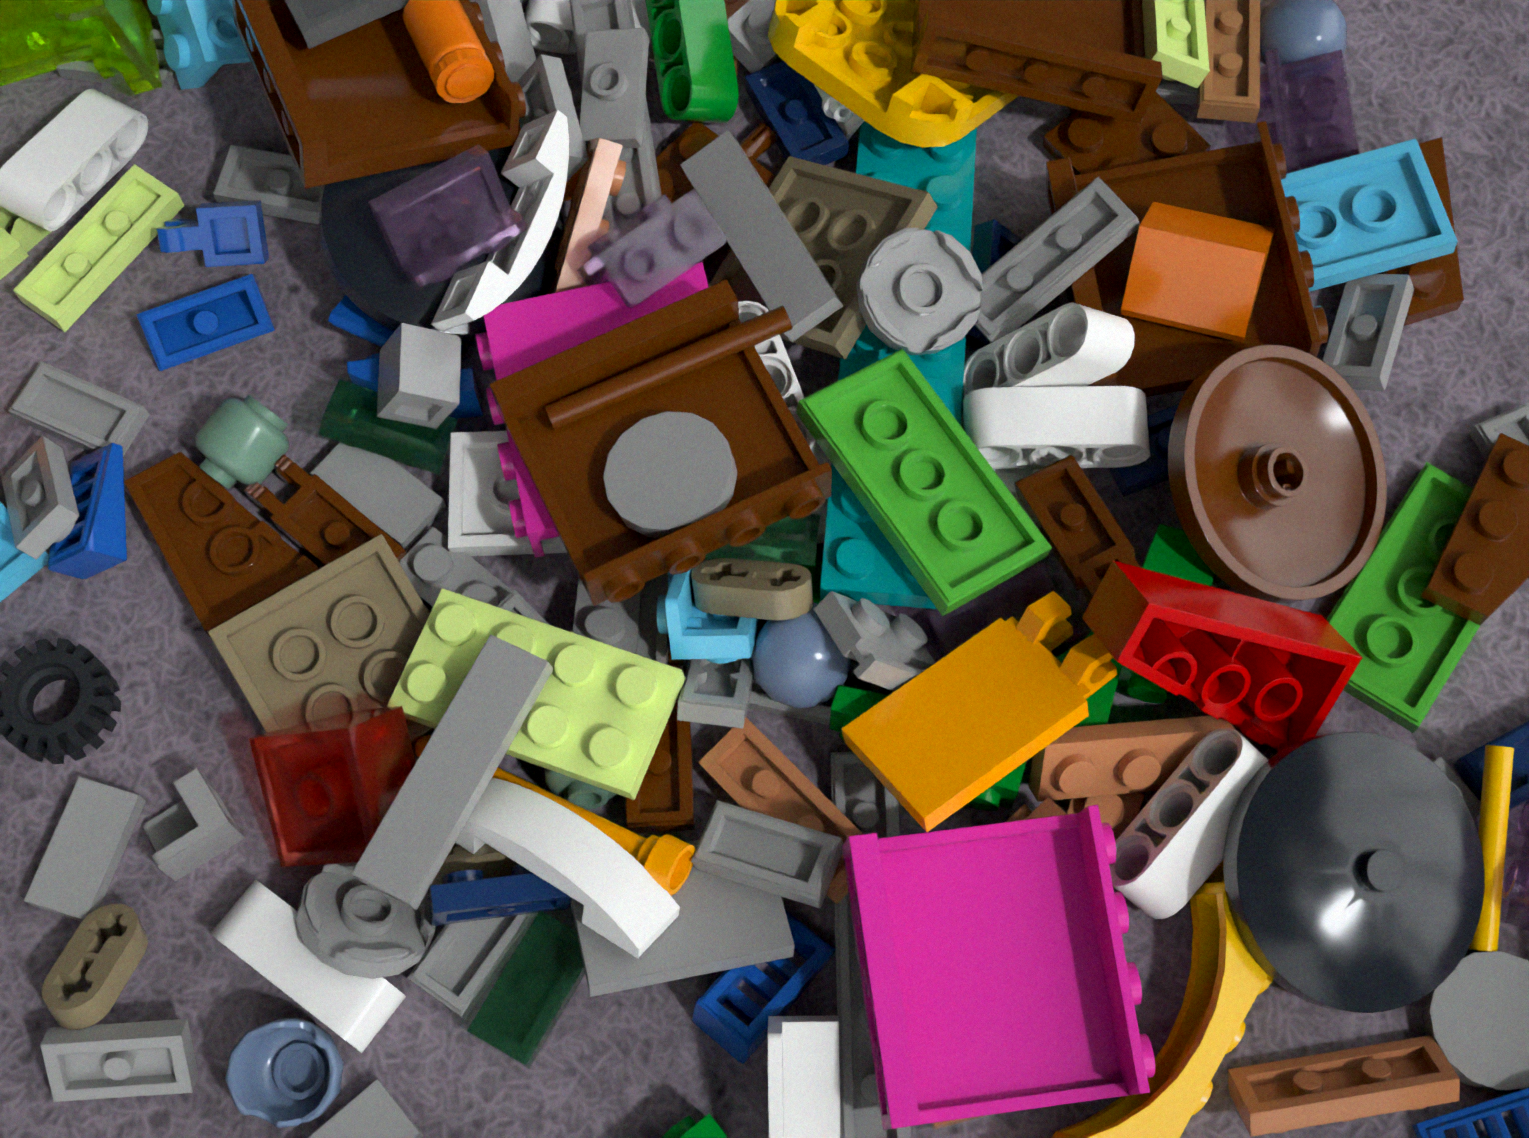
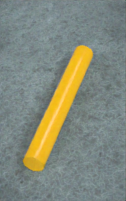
[1469,745,1514,952]

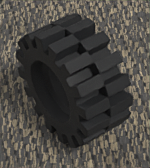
[0,638,121,764]

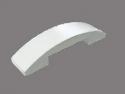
[431,110,569,331]
[455,778,680,958]

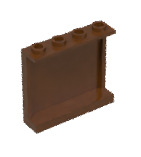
[232,0,526,189]
[911,0,1163,123]
[1046,121,1328,397]
[489,279,832,606]

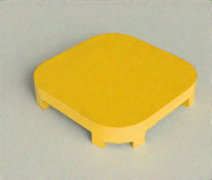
[768,0,1018,148]

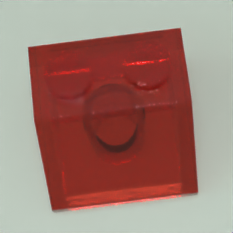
[249,706,416,867]

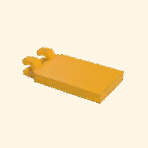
[841,591,1117,832]

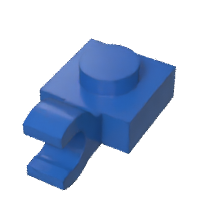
[157,200,269,267]

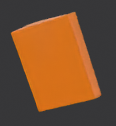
[1121,202,1275,343]

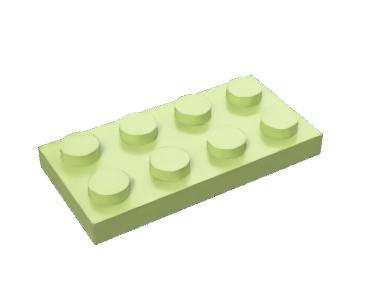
[387,588,686,800]

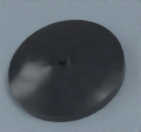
[319,145,564,344]
[1223,731,1485,1013]

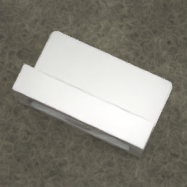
[768,1016,840,1138]

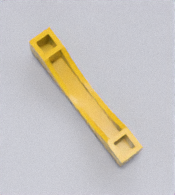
[1052,859,1273,1138]

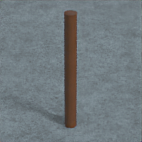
[544,305,793,430]

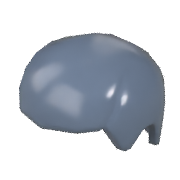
[1260,0,1347,81]
[751,603,851,709]
[225,1018,344,1128]

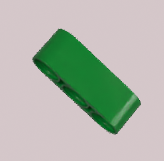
[645,0,739,124]

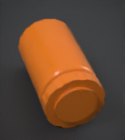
[402,0,494,104]

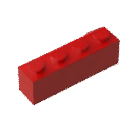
[1082,561,1363,752]

